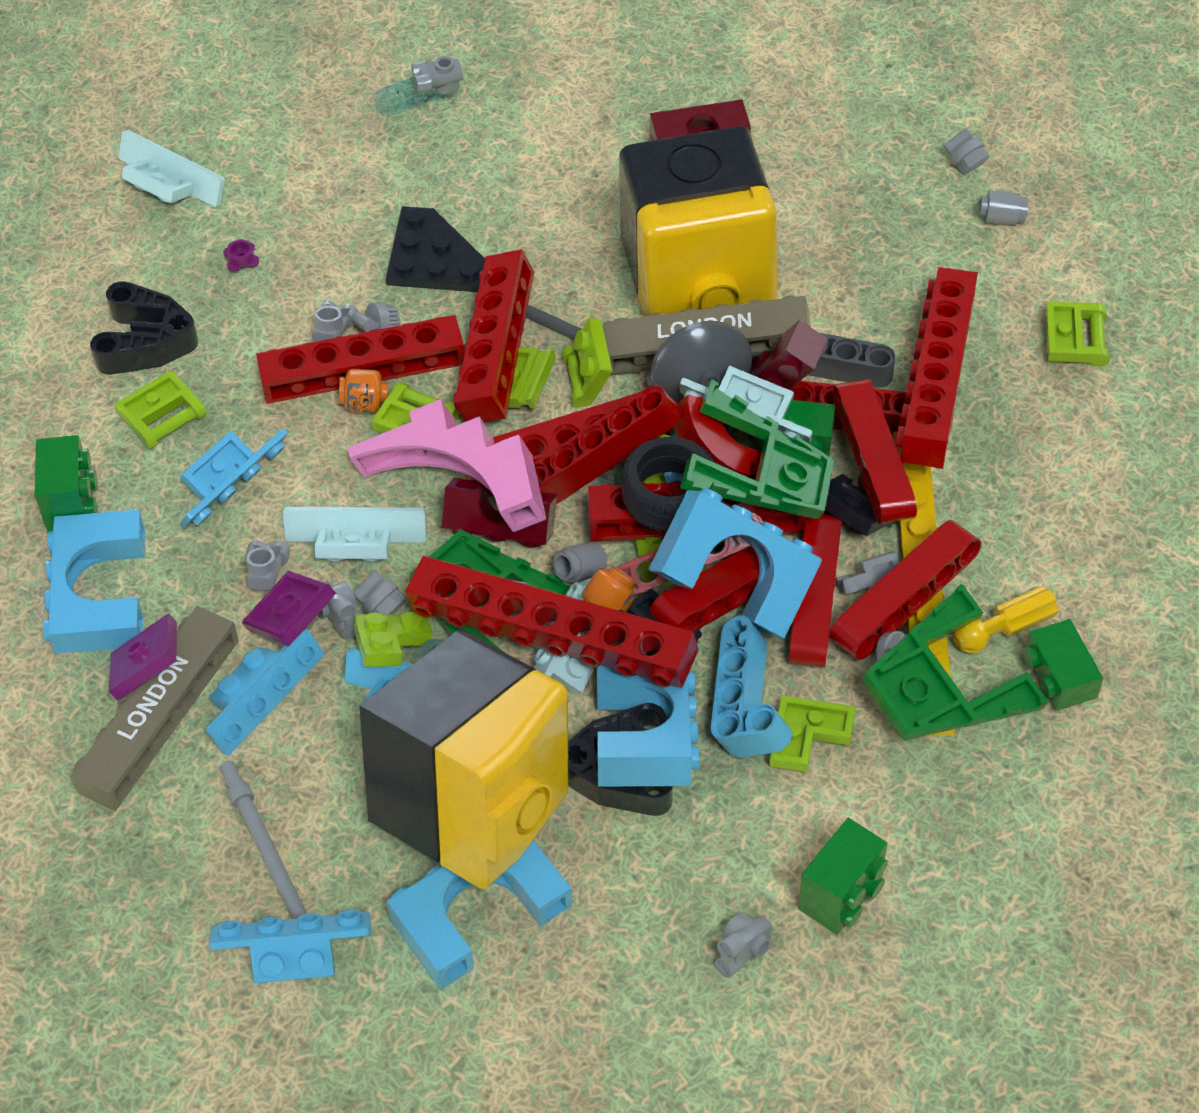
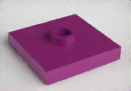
[242,571,336,647]
[109,613,177,700]

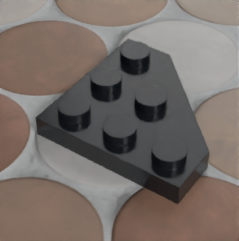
[386,206,485,292]

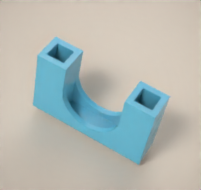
[648,488,822,639]
[43,509,145,654]
[597,665,699,787]
[386,840,572,990]

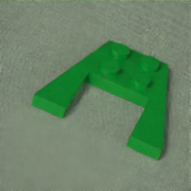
[680,379,834,519]
[410,529,571,652]
[861,584,1049,740]

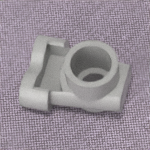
[411,56,463,94]
[312,301,359,342]
[245,540,290,591]
[317,581,357,639]
[715,912,772,978]

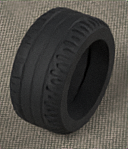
[622,436,714,532]

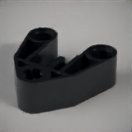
[90,281,198,375]
[568,703,673,816]

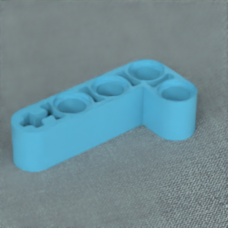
[711,616,792,758]

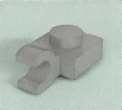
[836,551,899,594]

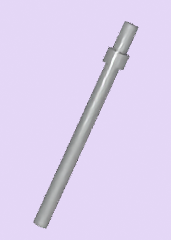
[219,761,307,919]

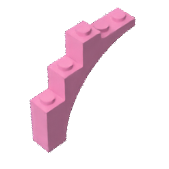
[348,399,546,532]

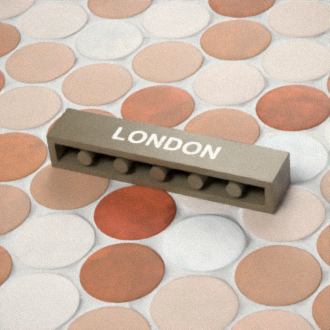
[603,295,811,374]
[71,606,239,812]

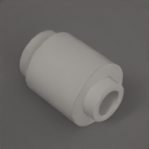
[979,190,1028,226]
[553,541,607,583]

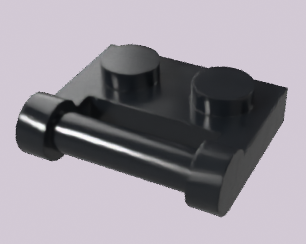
[824,474,896,537]

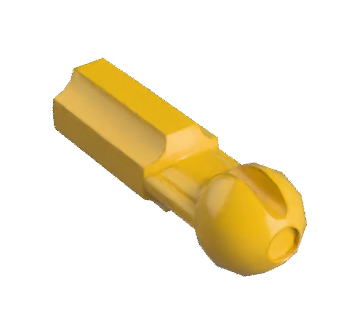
[953,585,1059,654]

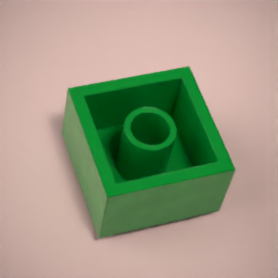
[34,435,98,532]
[798,817,888,935]

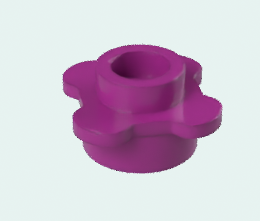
[223,239,259,272]

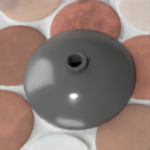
[651,321,752,403]

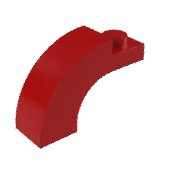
[675,395,762,479]

